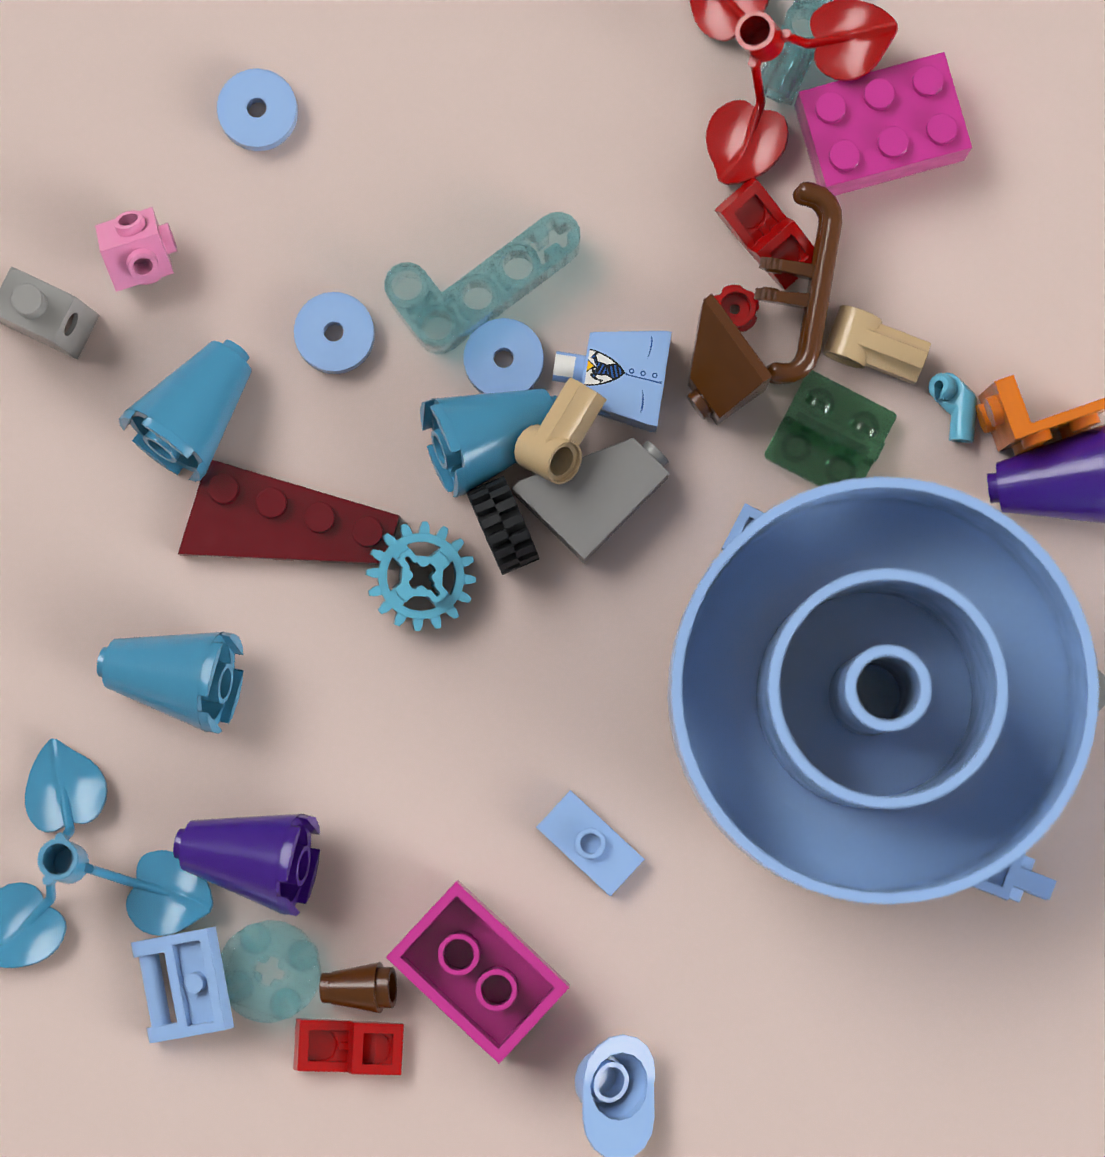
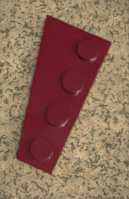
[178,460,401,565]

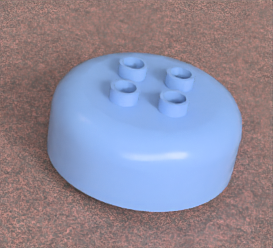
[667,477,1099,904]

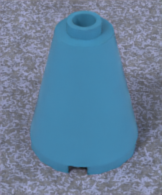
[119,340,252,482]
[420,389,558,498]
[97,632,244,734]

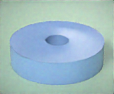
[217,69,298,151]
[294,292,375,374]
[464,318,544,394]

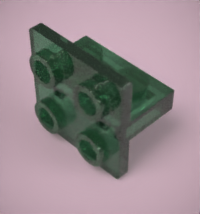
[764,370,897,487]

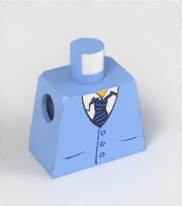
[552,331,672,433]

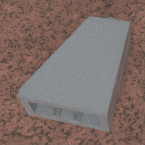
[512,438,669,563]

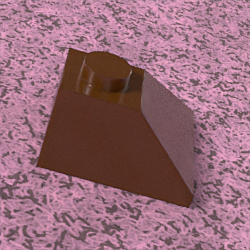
[687,294,772,425]

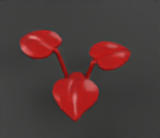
[690,0,898,185]

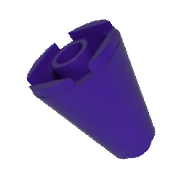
[987,424,1105,523]
[173,814,320,916]

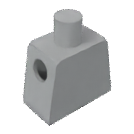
[0,267,99,360]

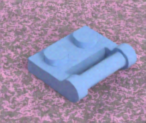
[131,926,234,1043]

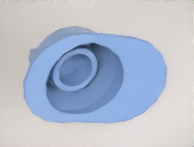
[575,1034,655,1157]

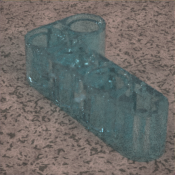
[384,212,580,354]

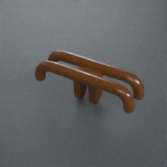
[754,182,842,384]

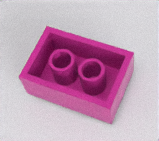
[794,52,972,196]
[385,880,570,1064]

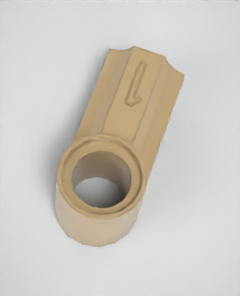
[823,305,931,385]
[514,377,607,485]

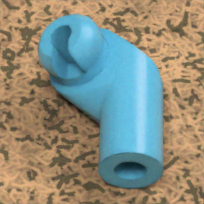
[928,372,977,443]

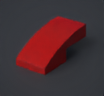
[714,178,814,290]
[293,1018,404,1075]

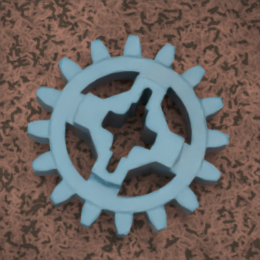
[365,521,476,631]

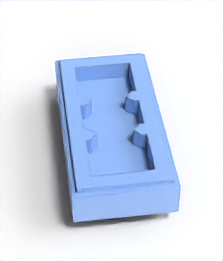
[536,790,645,896]

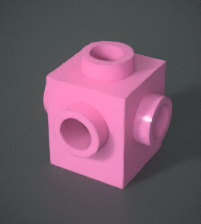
[95,207,177,292]

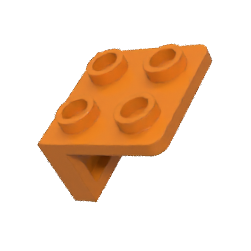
[976,375,1105,456]

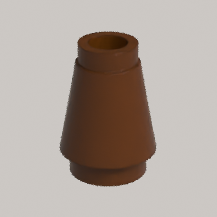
[319,962,397,1013]

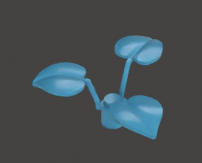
[0,738,213,968]

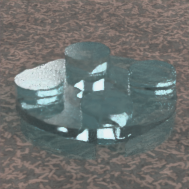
[221,920,321,1023]

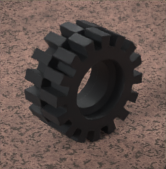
[466,476,539,575]

